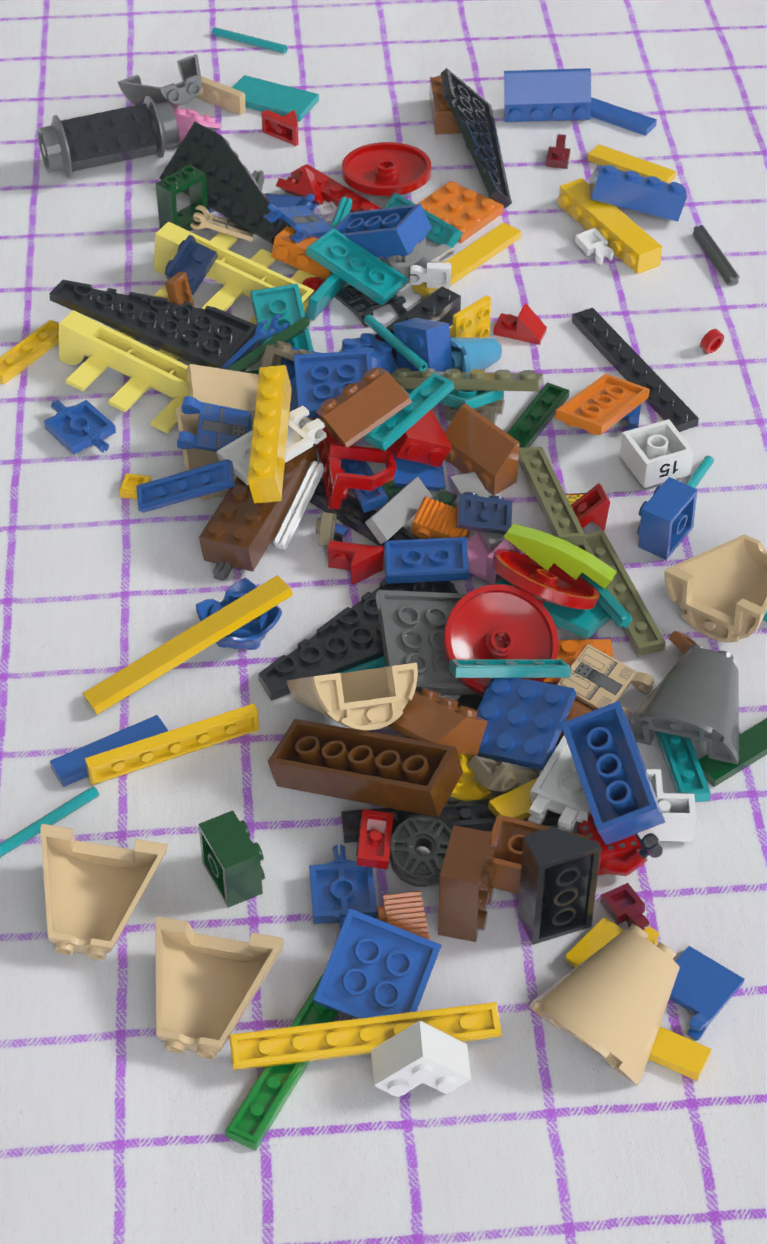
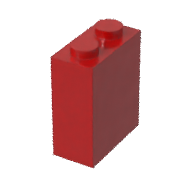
[391,409,452,467]

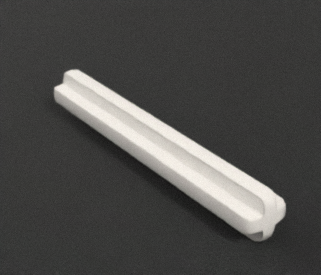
[273,461,325,550]

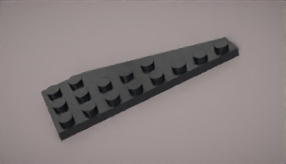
[440,68,512,209]
[159,122,287,245]
[50,280,257,369]
[259,579,458,701]

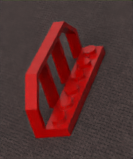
[313,417,397,510]

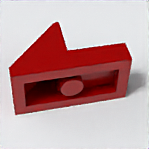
[261,110,299,146]
[276,168,324,205]
[493,304,547,345]
[571,483,610,530]
[328,540,384,585]
[356,809,394,870]

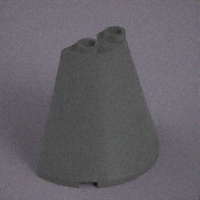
[118,54,202,109]
[628,645,739,764]

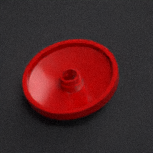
[342,142,431,196]
[490,549,599,610]
[443,584,559,696]

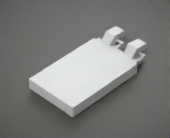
[216,406,327,485]
[528,735,591,832]

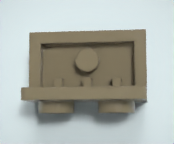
[467,755,540,793]

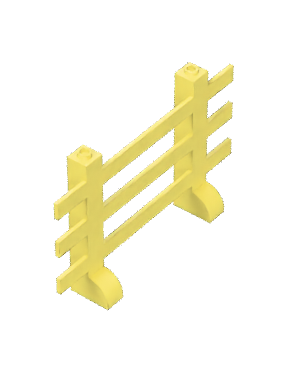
[59,222,317,434]

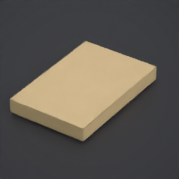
[187,364,259,411]

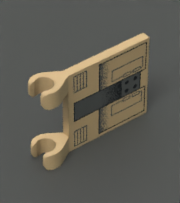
[190,205,254,242]
[557,644,654,720]

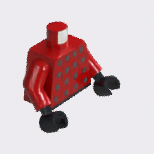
[576,813,663,876]

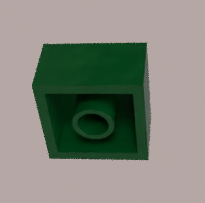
[198,810,265,908]

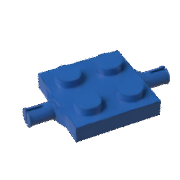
[44,400,116,455]
[309,844,378,931]

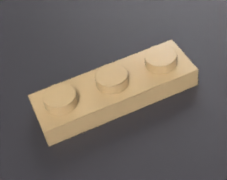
[195,76,246,115]

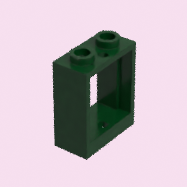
[155,165,208,231]

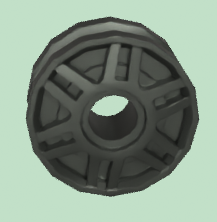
[389,815,452,887]

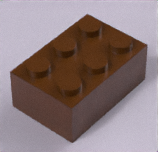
[438,825,496,942]

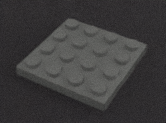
[376,590,481,695]

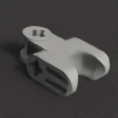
[388,235,454,284]

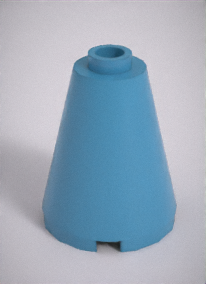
[450,337,502,372]

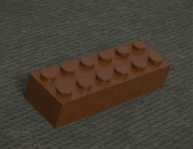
[199,444,318,572]
[267,719,463,817]

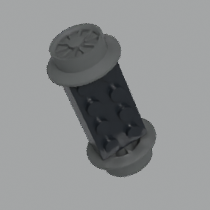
[37,96,179,178]

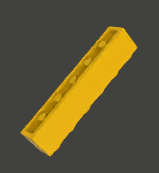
[558,178,662,274]
[248,365,292,503]

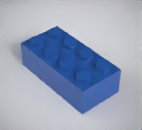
[334,204,432,259]
[561,701,666,845]

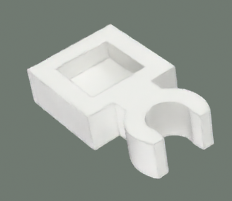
[575,228,614,265]
[410,263,451,288]

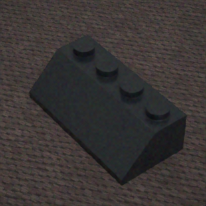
[372,286,461,360]
[518,827,601,945]

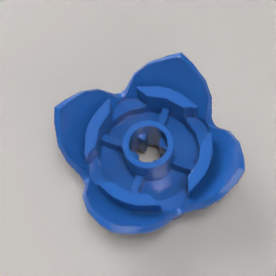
[339,333,397,375]
[196,577,282,650]

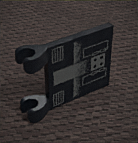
[335,285,406,327]

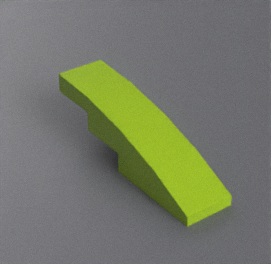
[503,523,617,589]

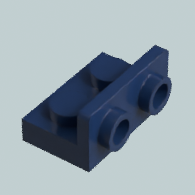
[165,234,218,295]
[453,492,513,534]

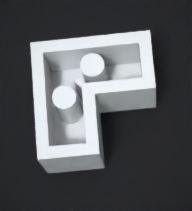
[637,769,697,842]
[371,1020,471,1097]

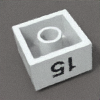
[620,419,694,488]

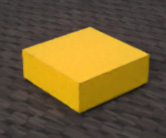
[119,473,152,499]

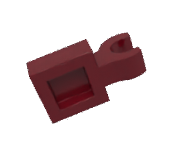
[546,134,571,169]
[600,883,650,931]

